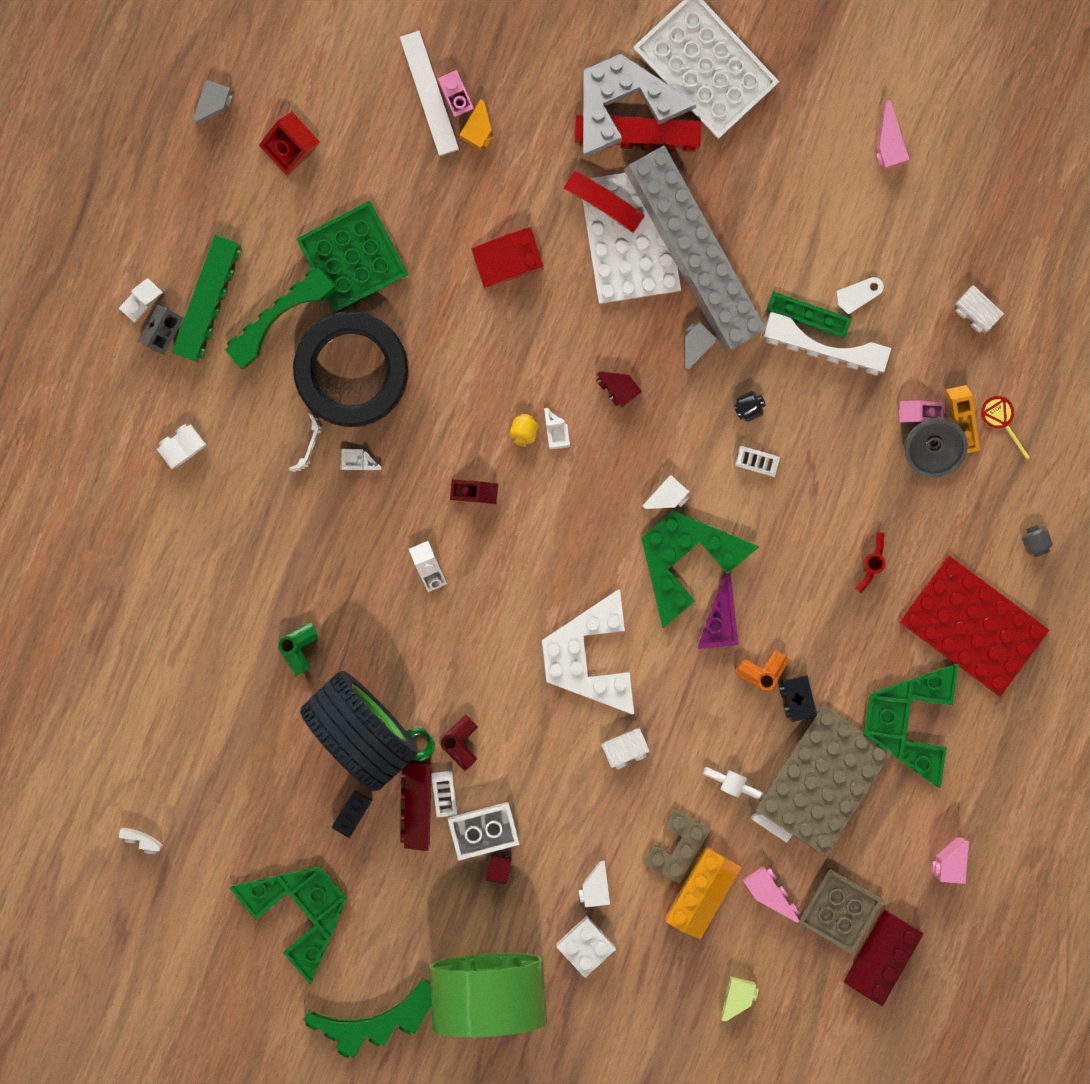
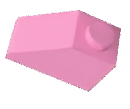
[899,400,945,423]

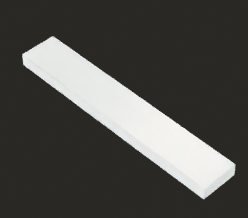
[400,31,459,157]

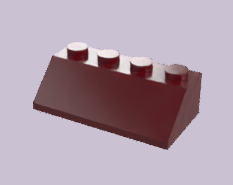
[400,763,432,851]
[843,909,924,1007]

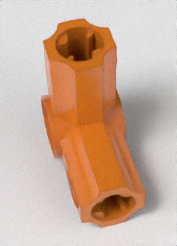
[735,650,790,692]

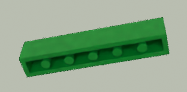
[172,235,242,363]

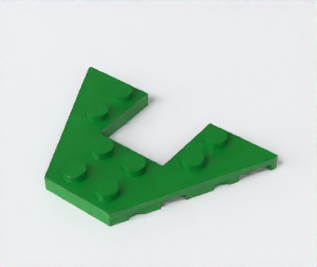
[641,511,759,628]
[864,664,959,788]
[229,865,348,984]

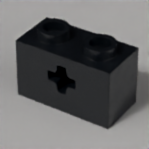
[779,675,817,722]
[331,790,372,838]

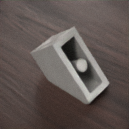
[193,80,234,125]
[684,322,718,371]

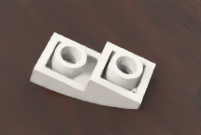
[119,828,163,854]

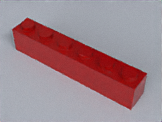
[575,115,702,152]

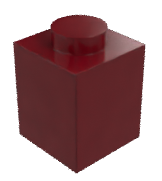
[486,851,512,884]

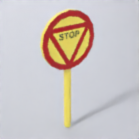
[981,396,1030,460]

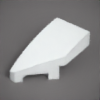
[544,408,570,450]

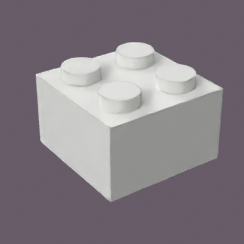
[556,916,616,978]

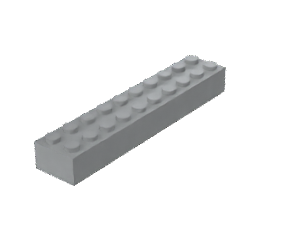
[624,146,766,352]

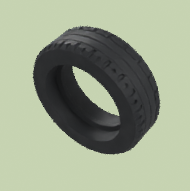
[293,311,409,427]

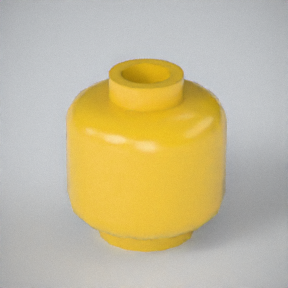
[509,414,539,447]

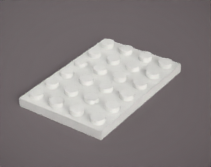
[633,0,779,140]
[582,173,681,304]

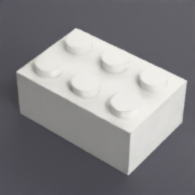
[448,802,520,861]

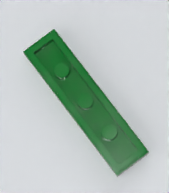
[766,291,852,339]

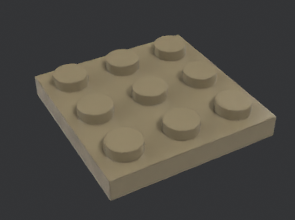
[798,868,883,954]

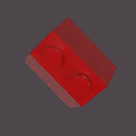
[259,111,320,176]

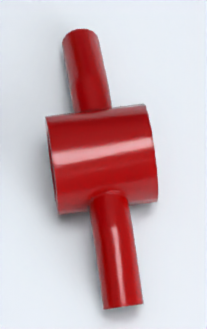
[855,532,886,593]

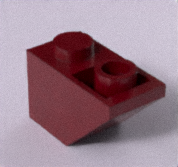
[596,371,642,408]

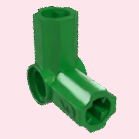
[278,622,319,677]

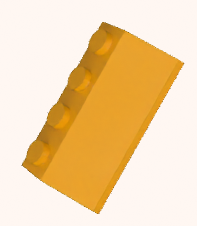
[664,846,742,940]

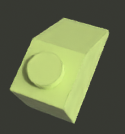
[720,976,758,1021]

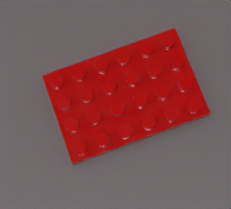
[899,555,1050,697]

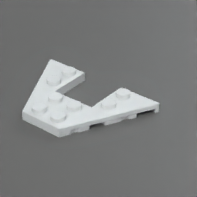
[542,589,634,714]

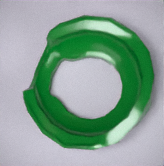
[406,727,435,761]

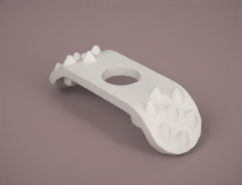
[289,413,322,472]

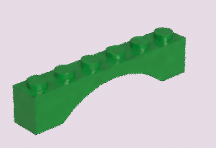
[224,267,338,369]

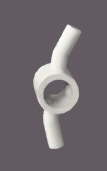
[703,767,764,801]

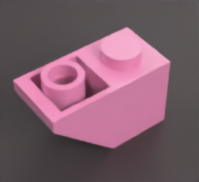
[438,70,474,117]

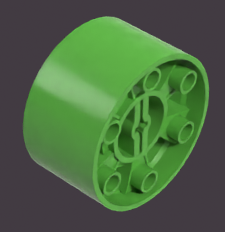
[429,953,547,1037]

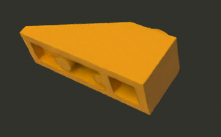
[946,385,980,454]

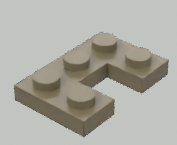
[643,808,710,884]

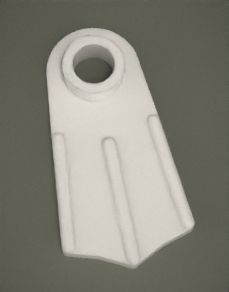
[837,277,884,314]

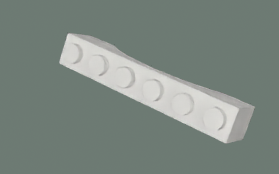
[762,312,891,376]

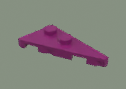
[698,572,738,649]

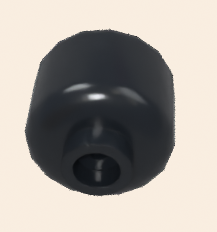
[734,391,766,422]

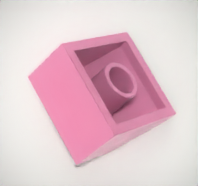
[931,837,969,884]

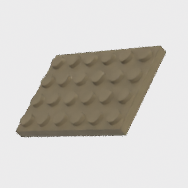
[755,705,892,857]

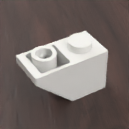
[409,541,447,592]

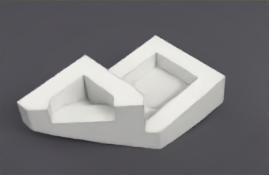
[340,449,381,470]

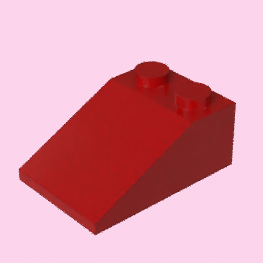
[471,227,544,288]

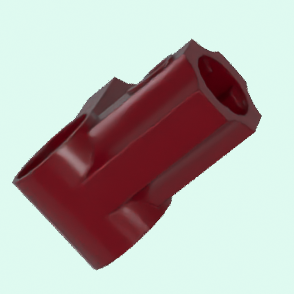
[439,714,478,771]

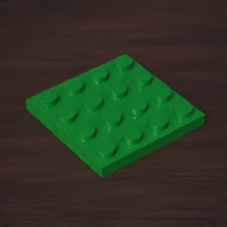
[296,200,409,313]

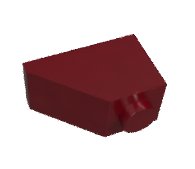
[450,479,498,504]

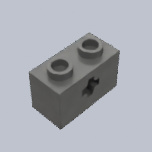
[138,305,184,355]

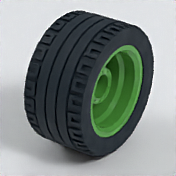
[300,671,418,791]

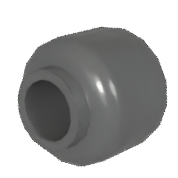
[1022,525,1053,557]

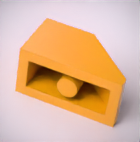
[459,99,493,151]

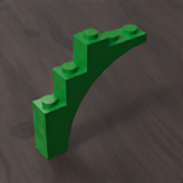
[303,977,431,1058]

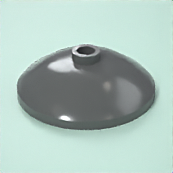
[905,418,968,477]

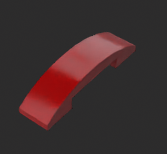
[563,170,645,234]

